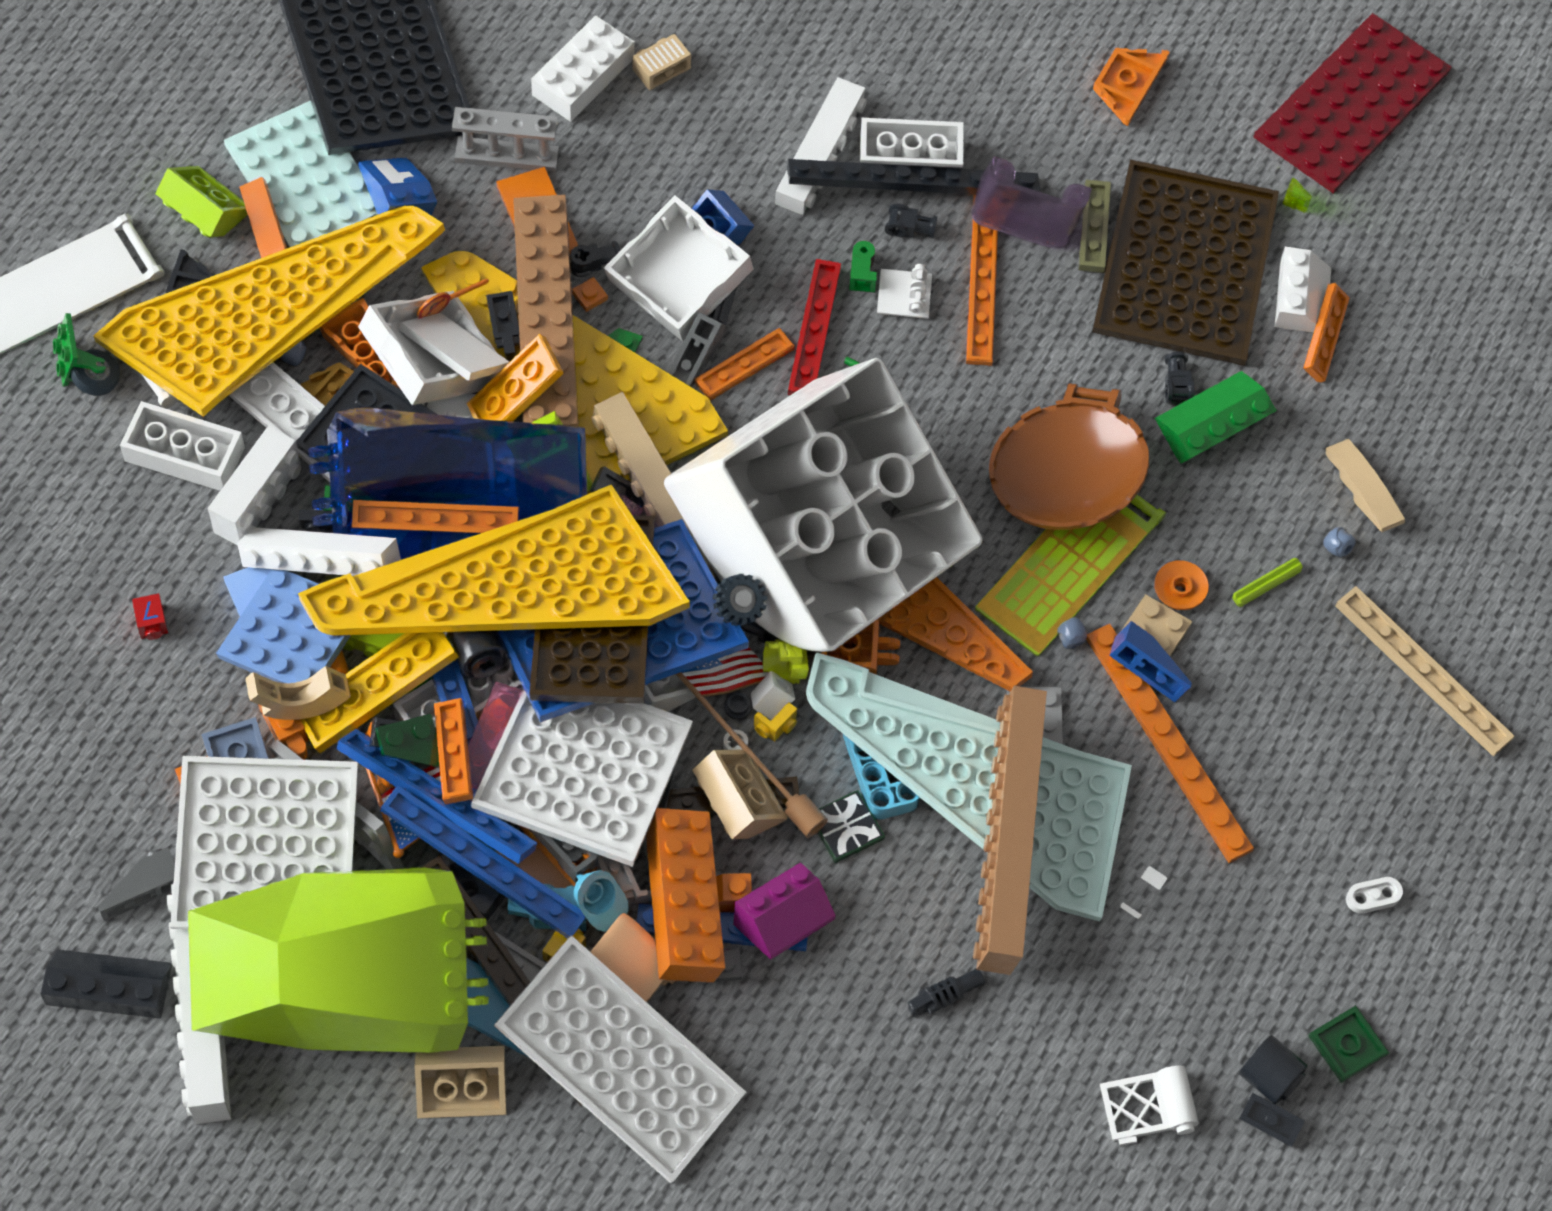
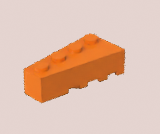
[319,298,401,390]

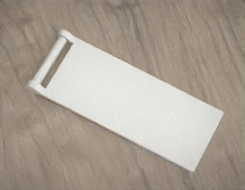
[0,214,165,354]

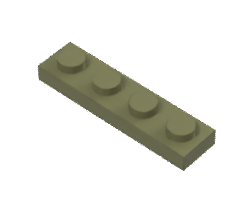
[1078,179,1111,273]

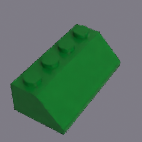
[1154,371,1277,464]

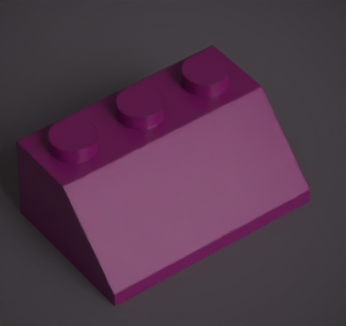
[733,862,836,960]

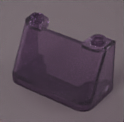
[971,156,1092,249]

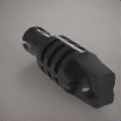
[908,968,985,1017]

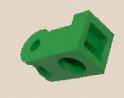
[849,241,877,293]

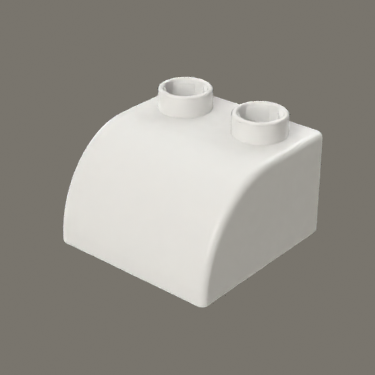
[664,358,982,652]

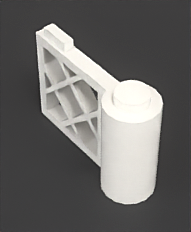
[1100,1066,1199,1146]

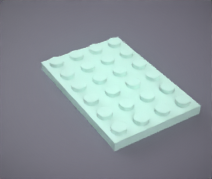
[224,100,378,248]

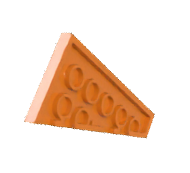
[877,577,1033,692]

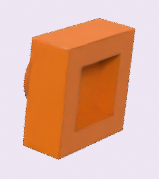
[572,277,608,312]

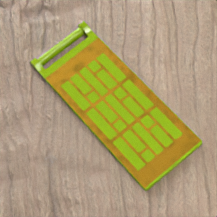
[975,495,1166,656]

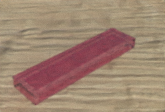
[468,681,522,789]

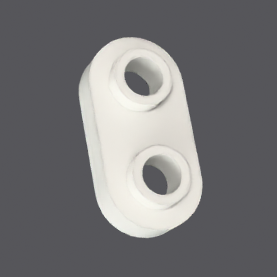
[1346,877,1403,914]

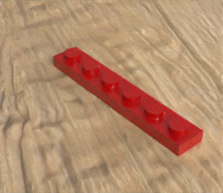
[788,259,841,396]

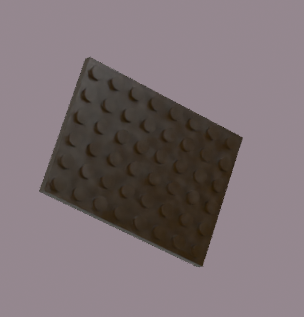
[1092,159,1279,366]

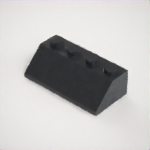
[40,949,172,1019]

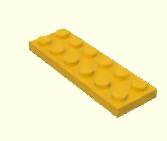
[300,632,459,753]

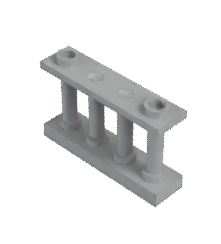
[452,107,559,172]

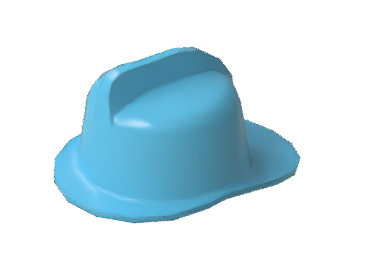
[573,870,628,932]

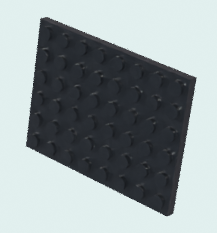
[279,0,475,155]

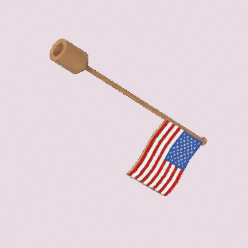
[676,647,828,838]

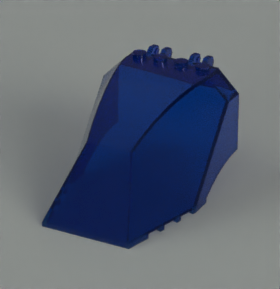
[308,407,587,560]

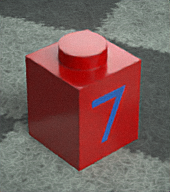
[132,593,168,640]

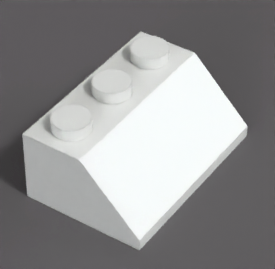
[1274,247,1331,333]

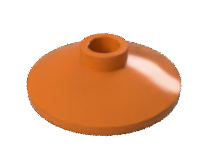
[1154,560,1209,610]

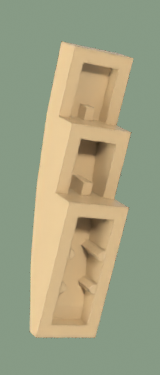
[1326,439,1405,532]

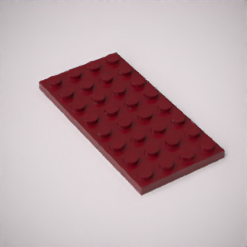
[1253,13,1452,194]

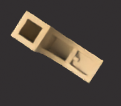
[246,666,351,720]

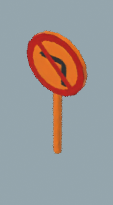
[417,279,489,319]

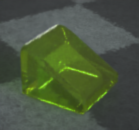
[1283,177,1312,213]

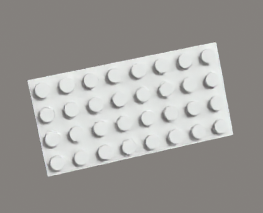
[494,936,746,1183]

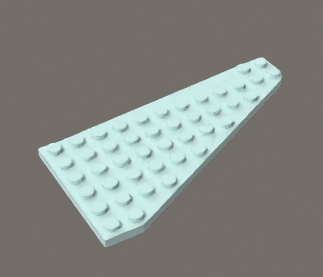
[806,652,1132,921]

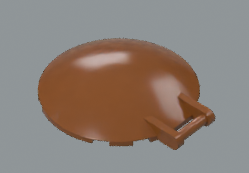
[989,383,1149,530]

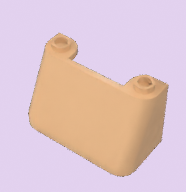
[591,913,676,1002]

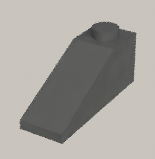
[668,312,728,387]
[98,848,175,921]

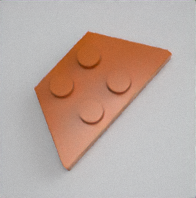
[1093,48,1170,126]

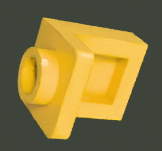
[754,702,797,742]

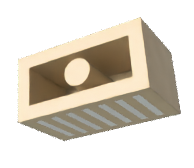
[633,34,691,91]

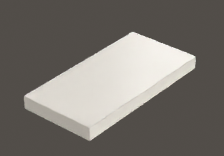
[400,312,509,381]

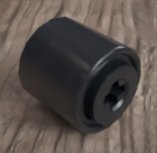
[446,630,509,680]
[1238,1035,1308,1104]

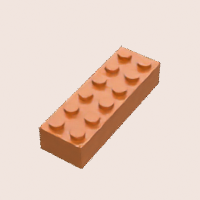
[646,808,725,983]

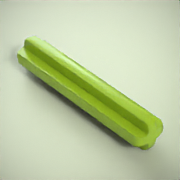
[1232,558,1303,607]

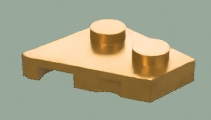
[299,362,354,406]

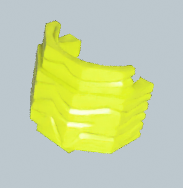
[763,639,809,684]

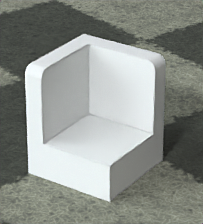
[751,671,795,720]

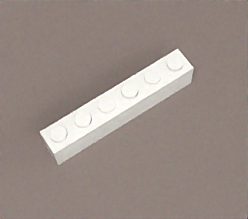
[775,77,867,215]
[237,527,401,576]

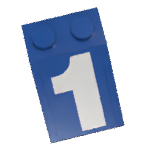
[358,157,437,216]

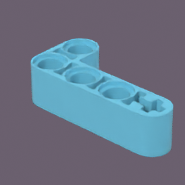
[843,734,920,819]

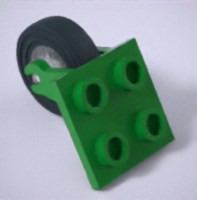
[53,313,120,396]

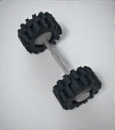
[713,573,768,626]

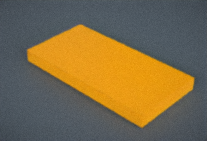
[466,334,564,443]

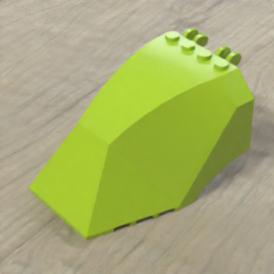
[188,868,489,1053]

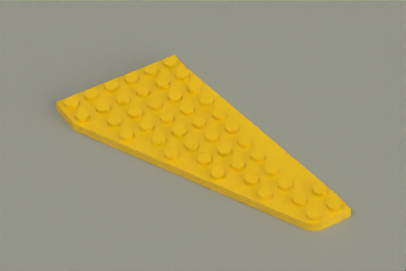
[94,206,445,417]
[421,251,728,496]
[298,485,690,635]

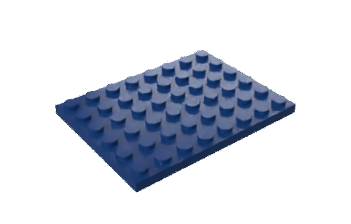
[498,519,749,723]

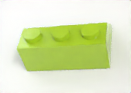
[155,166,248,238]

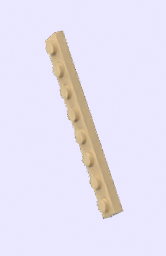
[1335,586,1514,757]

